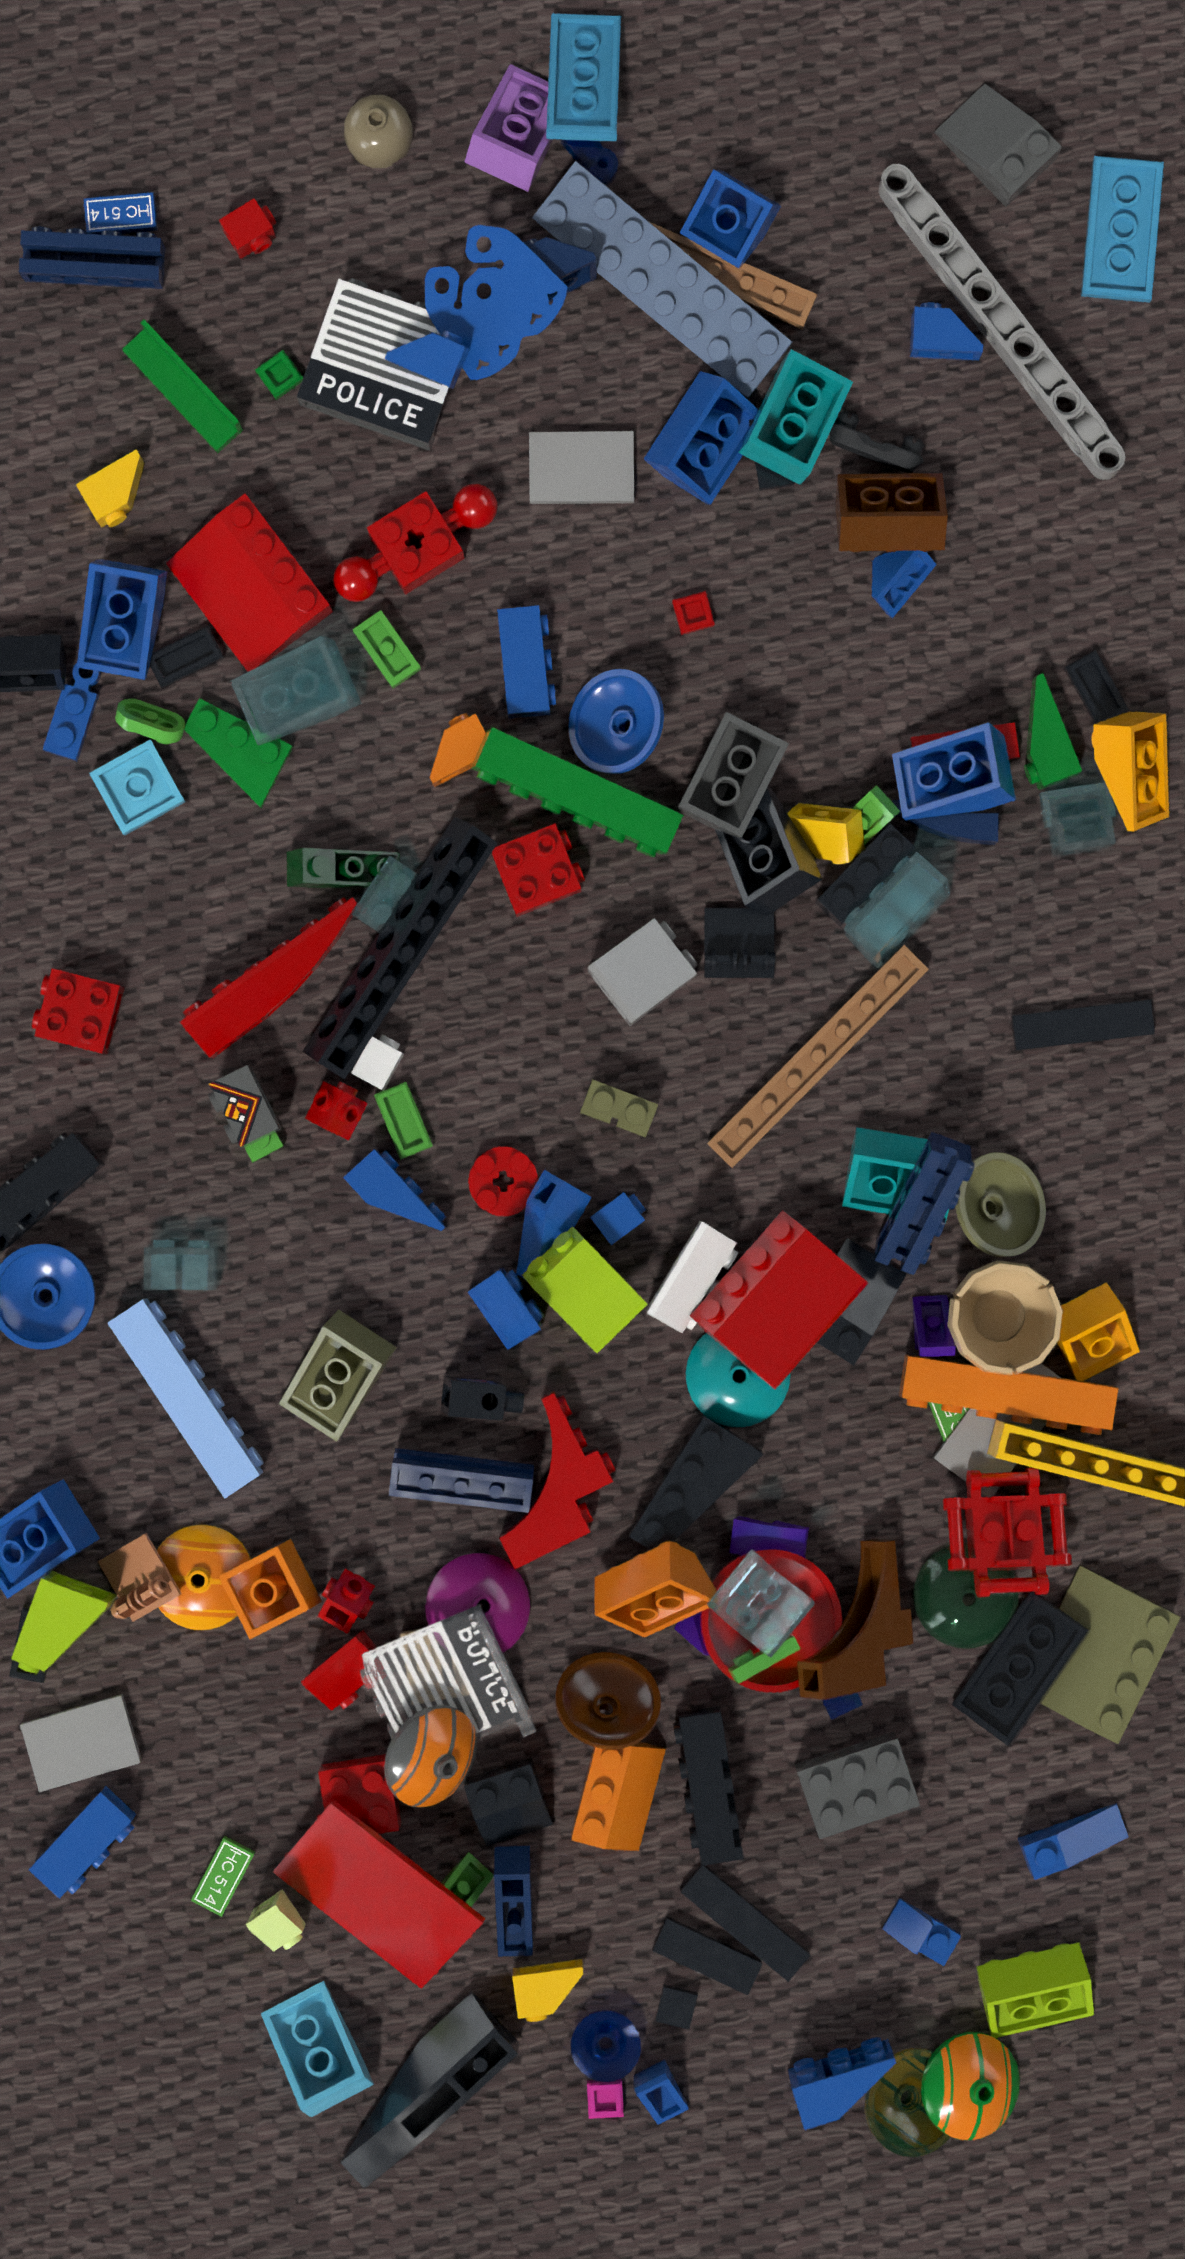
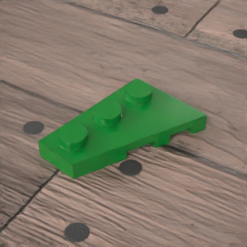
[184,698,293,809]

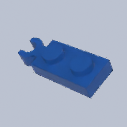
[42,663,101,762]

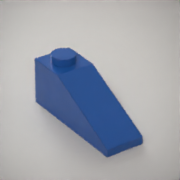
[1017,1803,1129,1880]

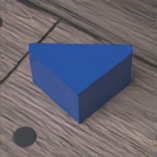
[633,2059,689,2125]

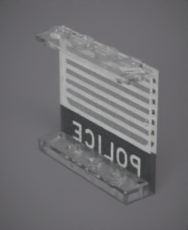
[360,1604,536,1740]

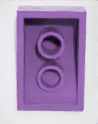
[464,64,553,192]

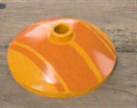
[157,1525,251,1630]

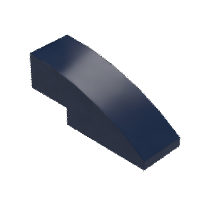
[892,800,998,845]

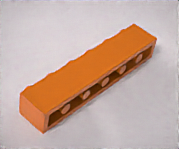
[899,1354,1118,1435]

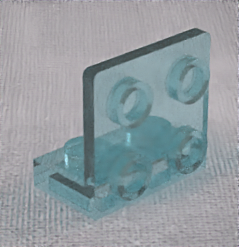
[706,1549,815,1657]

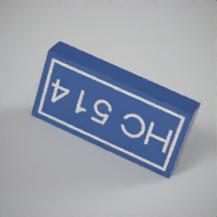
[84,192,157,235]

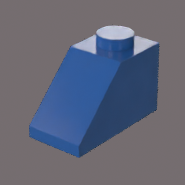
[910,302,983,360]
[384,330,470,389]

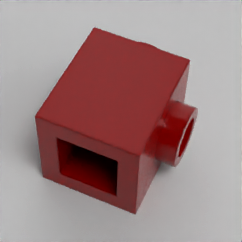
[219,198,277,259]

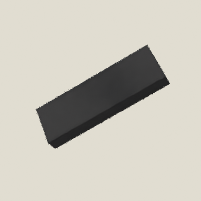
[652,1916,763,1995]

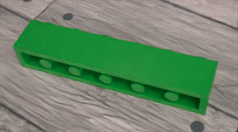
[471,727,683,858]

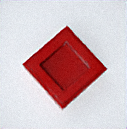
[672,591,715,635]

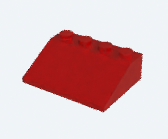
[166,494,333,674]
[690,1210,868,1390]

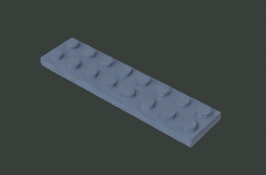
[532,161,793,398]

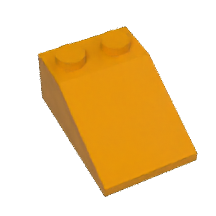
[1091,712,1169,831]

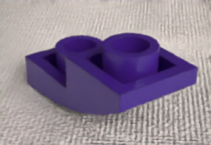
[730,1516,809,1558]

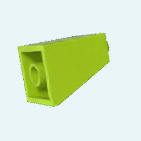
[522,1226,648,1353]
[11,1571,117,1674]

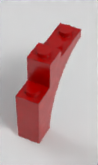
[499,1391,616,1569]

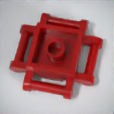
[943,1468,1072,1597]

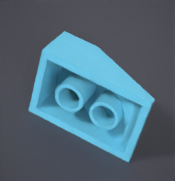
[261,1981,374,2117]

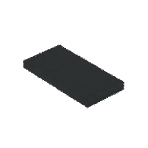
[952,1591,1091,1747]

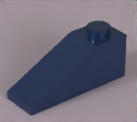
[494,1846,533,1957]

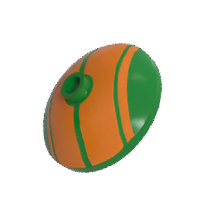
[921,2032,1020,2140]

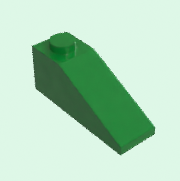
[1024,673,1082,790]

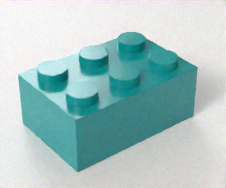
[739,349,853,485]

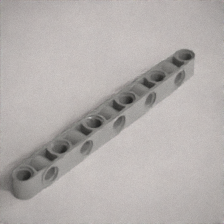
[878,164,1125,480]

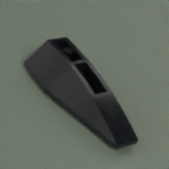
[341,1991,519,2188]

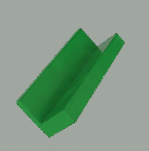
[122,319,243,454]

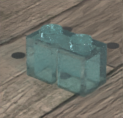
[143,1240,218,1290]

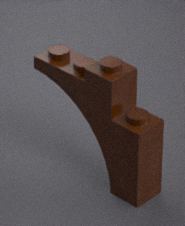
[797,1539,914,1700]

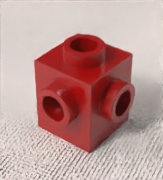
[305,1081,368,1141]
[317,1568,375,1634]

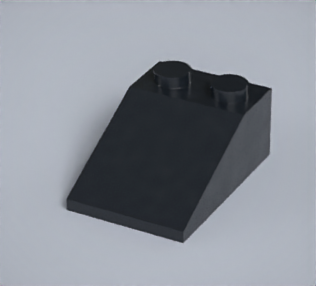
[715,785,822,916]
[817,1238,906,1365]

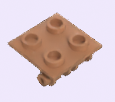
[98,1533,182,1622]

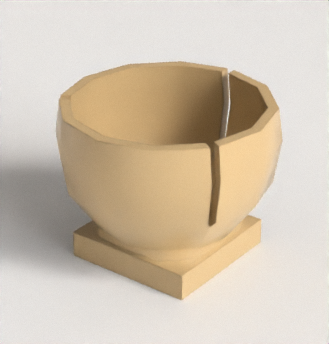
[948,1260,1063,1376]

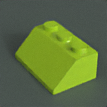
[976,1943,1094,2038]

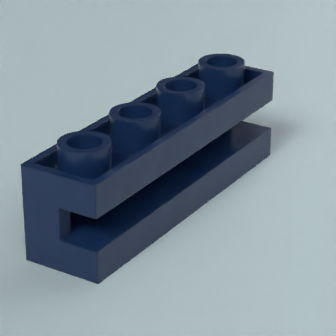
[19,226,165,289]
[875,1132,975,1275]
[389,1448,534,1513]

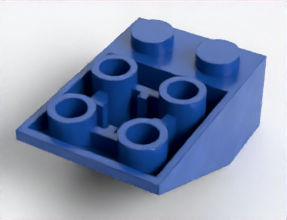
[468,1267,544,1350]
[788,2037,896,2130]

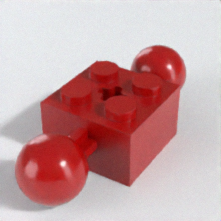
[334,484,498,602]

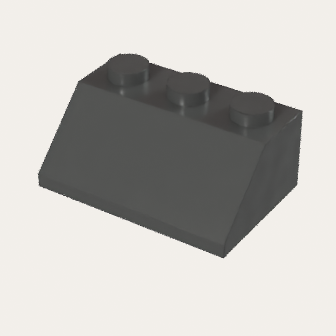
[678,712,789,838]

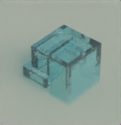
[1039,782,1116,858]

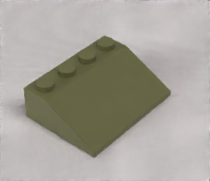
[1041,1565,1181,1744]

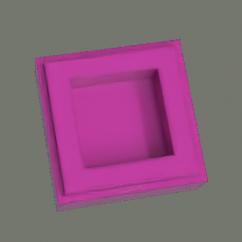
[587,2079,624,2119]

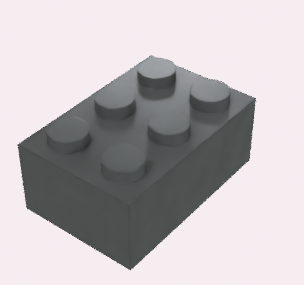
[795,1732,920,1839]

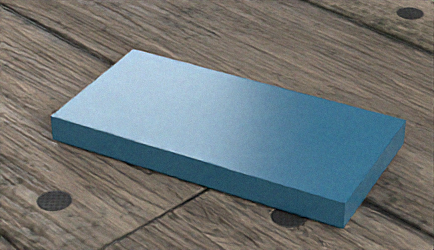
[546,13,621,141]
[1081,156,1164,303]

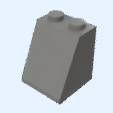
[588,918,698,1027]

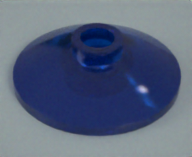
[571,2010,641,2082]

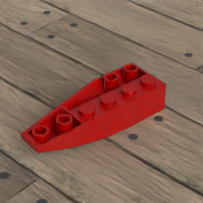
[180,897,359,1059]

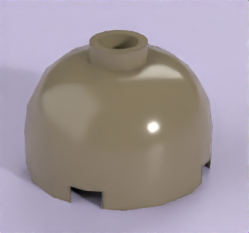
[344,94,413,168]

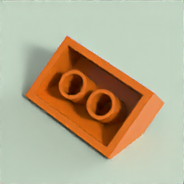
[595,1541,720,1638]
[571,1741,666,1851]

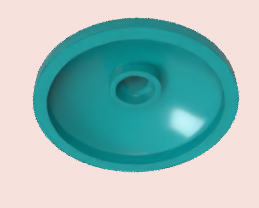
[686,1333,790,1427]

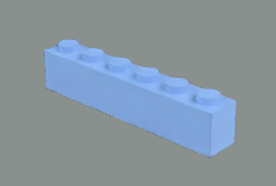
[108,1298,264,1498]

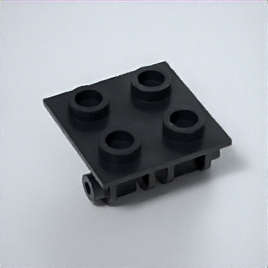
[704,908,775,978]

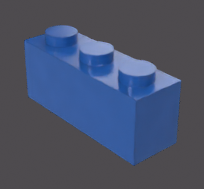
[497,605,556,719]
[29,1786,136,1899]

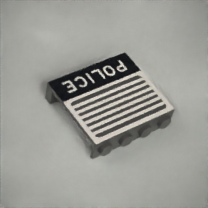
[297,278,449,451]

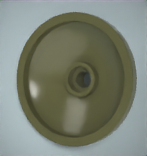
[955,1152,1046,1258]

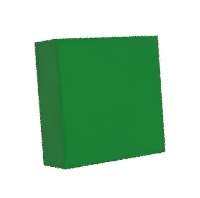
[255,350,303,400]

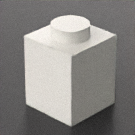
[351,1034,404,1091]

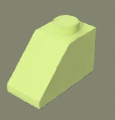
[246,1889,306,1952]

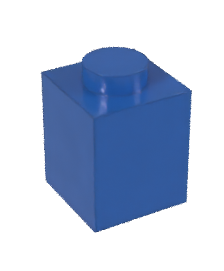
[590,1192,646,1245]

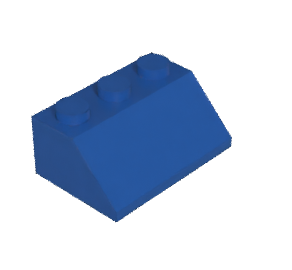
[644,371,758,505]

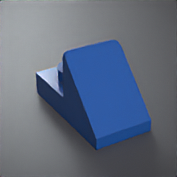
[882,1898,961,1966]

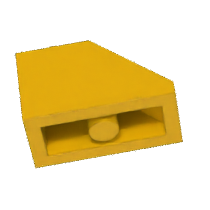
[76,450,144,527]
[787,803,865,864]
[512,1959,583,2022]

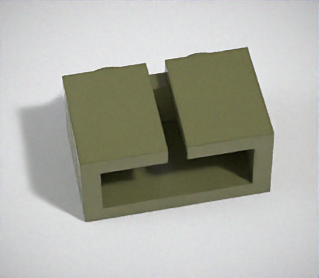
[580,1079,658,1138]

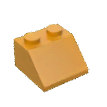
[1057,1282,1140,1381]

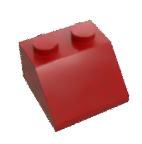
[301,1630,389,1711]

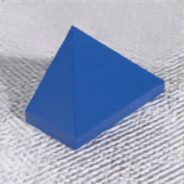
[872,551,937,618]

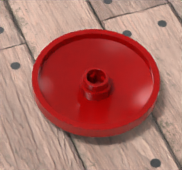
[700,1549,842,1693]

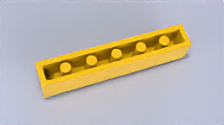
[987,1419,1185,1506]

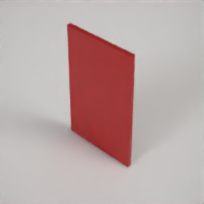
[273,1799,486,1989]

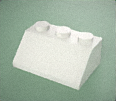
[646,1221,739,1333]

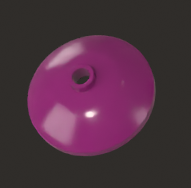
[425,1553,530,1653]

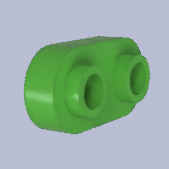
[115,699,185,744]

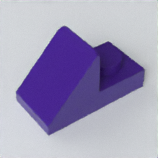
[912,1295,956,1357]

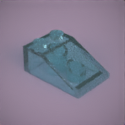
[230,636,362,745]

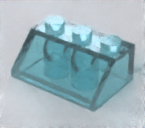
[844,852,951,970]

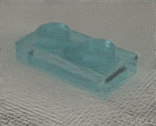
[352,856,417,933]

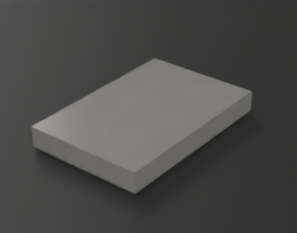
[529,431,634,504]
[20,1694,142,1792]

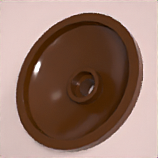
[555,1652,661,1749]

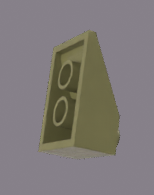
[279,1309,397,1442]

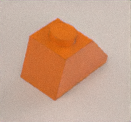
[430,713,486,787]

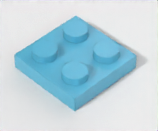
[89,739,186,835]

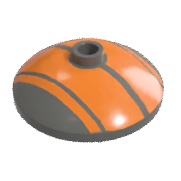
[384,1705,477,1807]

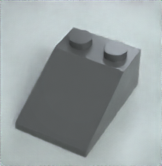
[934,84,1062,207]

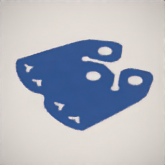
[425,225,567,380]

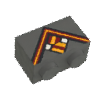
[208,1065,282,1148]

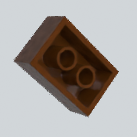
[835,473,948,552]

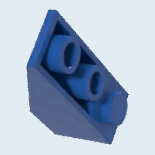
[343,1149,446,1231]
[516,1170,592,1280]

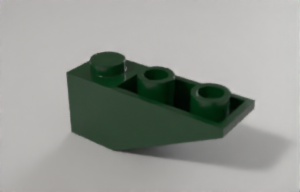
[287,848,400,888]

